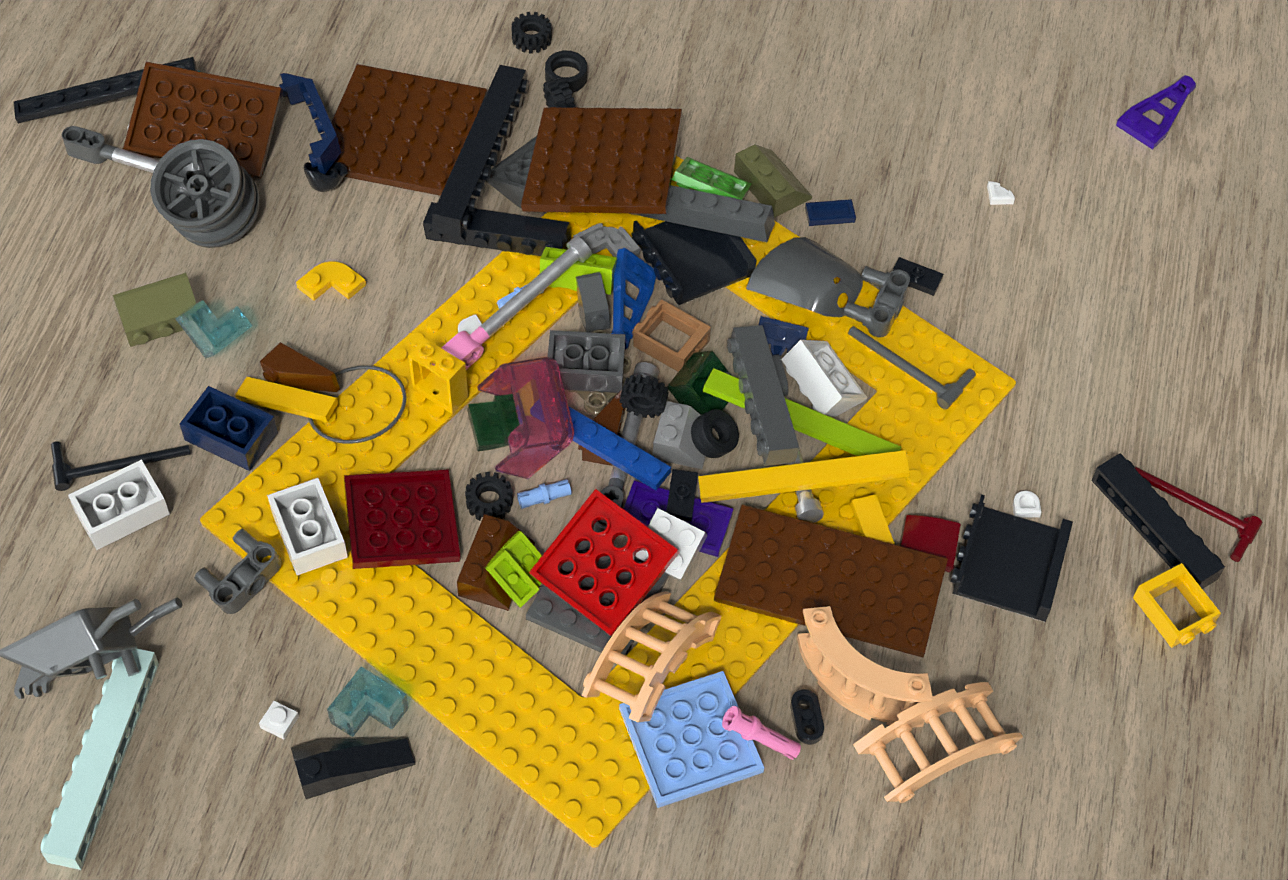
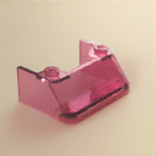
[477,357,574,479]

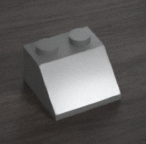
[653,401,713,469]

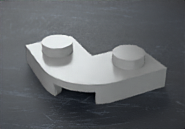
[573,223,640,257]

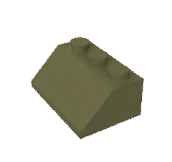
[734,144,812,218]
[113,273,202,347]

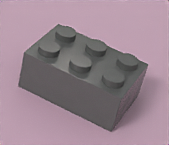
[546,330,625,393]

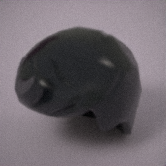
[304,162,348,192]

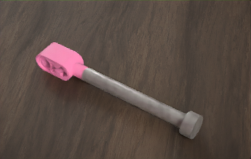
[432,236,592,370]

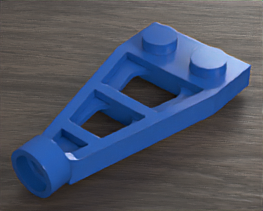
[611,248,656,349]

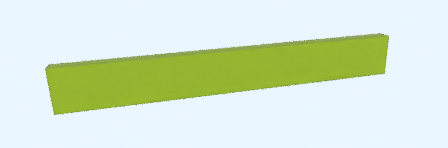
[703,368,902,456]

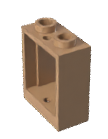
[632,299,711,374]

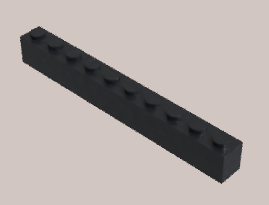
[432,65,529,238]

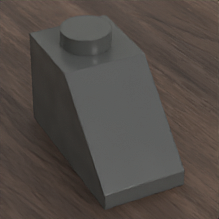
[576,272,610,332]

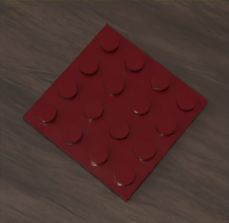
[344,469,460,569]

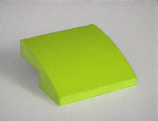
[485,531,542,608]

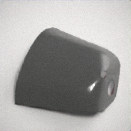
[746,237,863,317]

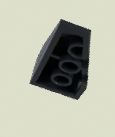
[291,738,415,799]

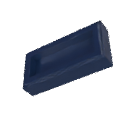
[805,199,856,226]

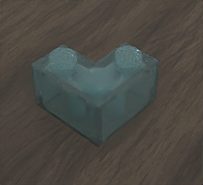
[175,300,252,359]
[327,666,409,737]

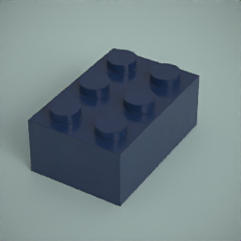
[179,386,278,471]

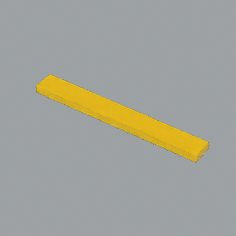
[698,450,910,503]

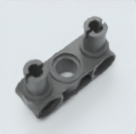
[843,266,910,337]
[194,529,282,614]

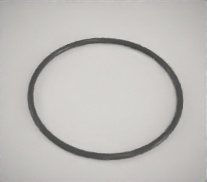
[308,365,407,444]

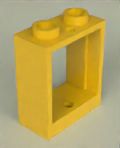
[408,338,468,414]
[1133,563,1221,648]

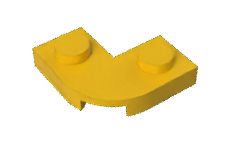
[296,261,366,301]

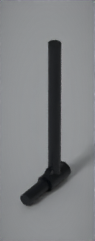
[51,441,191,491]

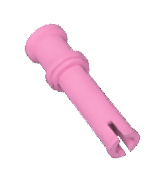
[722,706,801,760]

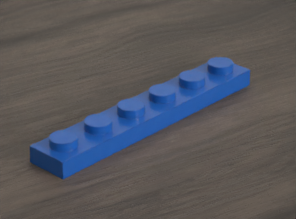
[530,393,671,490]

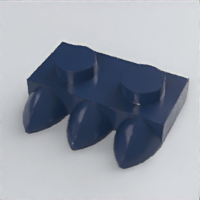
[758,316,809,356]

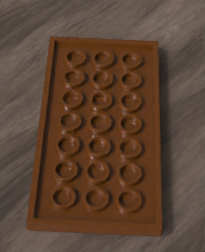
[714,505,948,658]

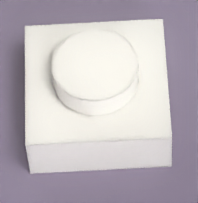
[259,701,299,739]

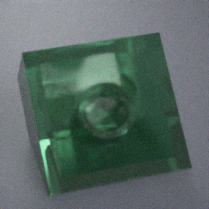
[667,351,732,415]

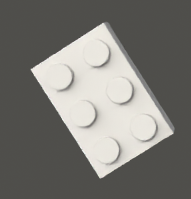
[68,460,169,550]
[267,478,348,575]

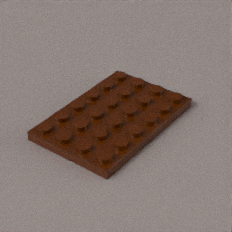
[123,62,283,179]

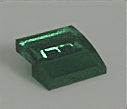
[467,393,530,452]

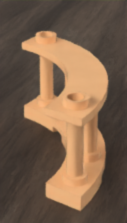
[582,591,722,722]
[797,606,933,727]
[853,682,1023,803]

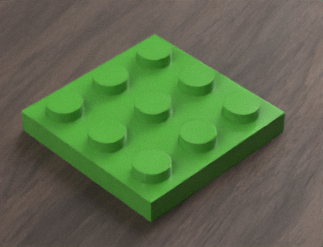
[672,157,752,200]

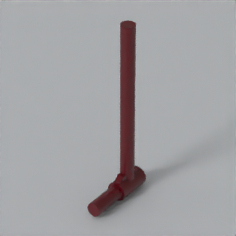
[1135,467,1263,562]

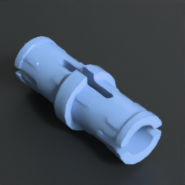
[517,479,572,509]

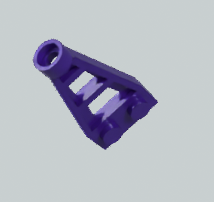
[1116,75,1196,150]

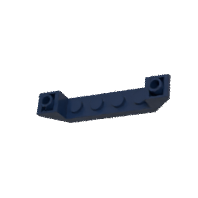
[279,73,341,174]

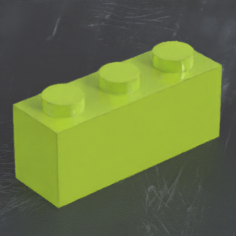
[540,247,617,295]

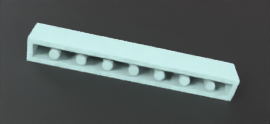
[41,648,159,870]

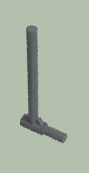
[848,326,976,409]

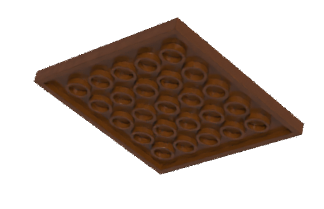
[331,64,487,196]
[521,107,683,214]

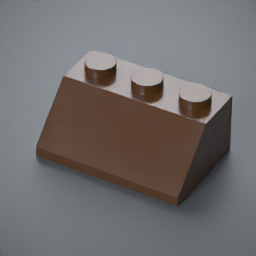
[457,514,535,611]

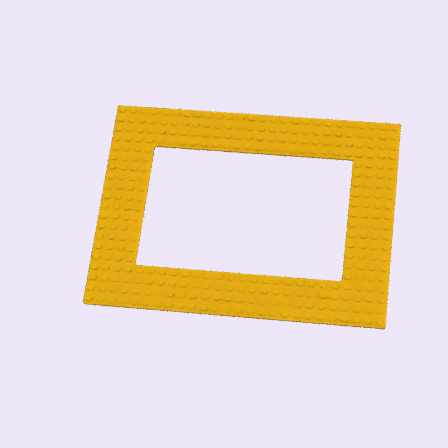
[200,155,1016,848]

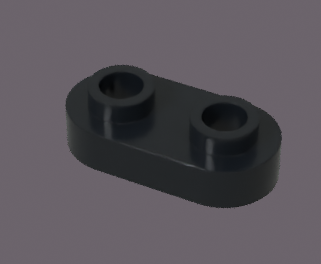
[790,689,824,745]

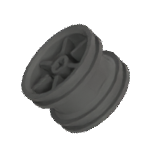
[150,139,260,248]

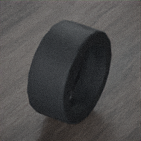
[545,50,587,93]

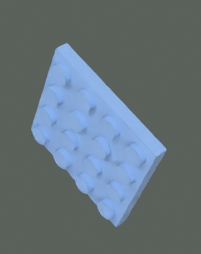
[619,671,764,808]

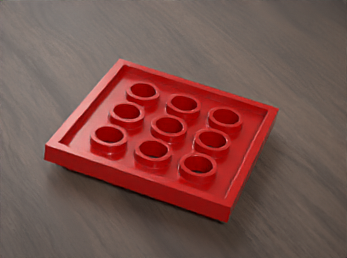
[529,489,680,637]

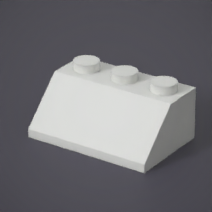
[781,340,867,417]

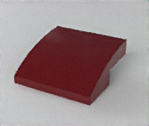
[900,515,961,573]

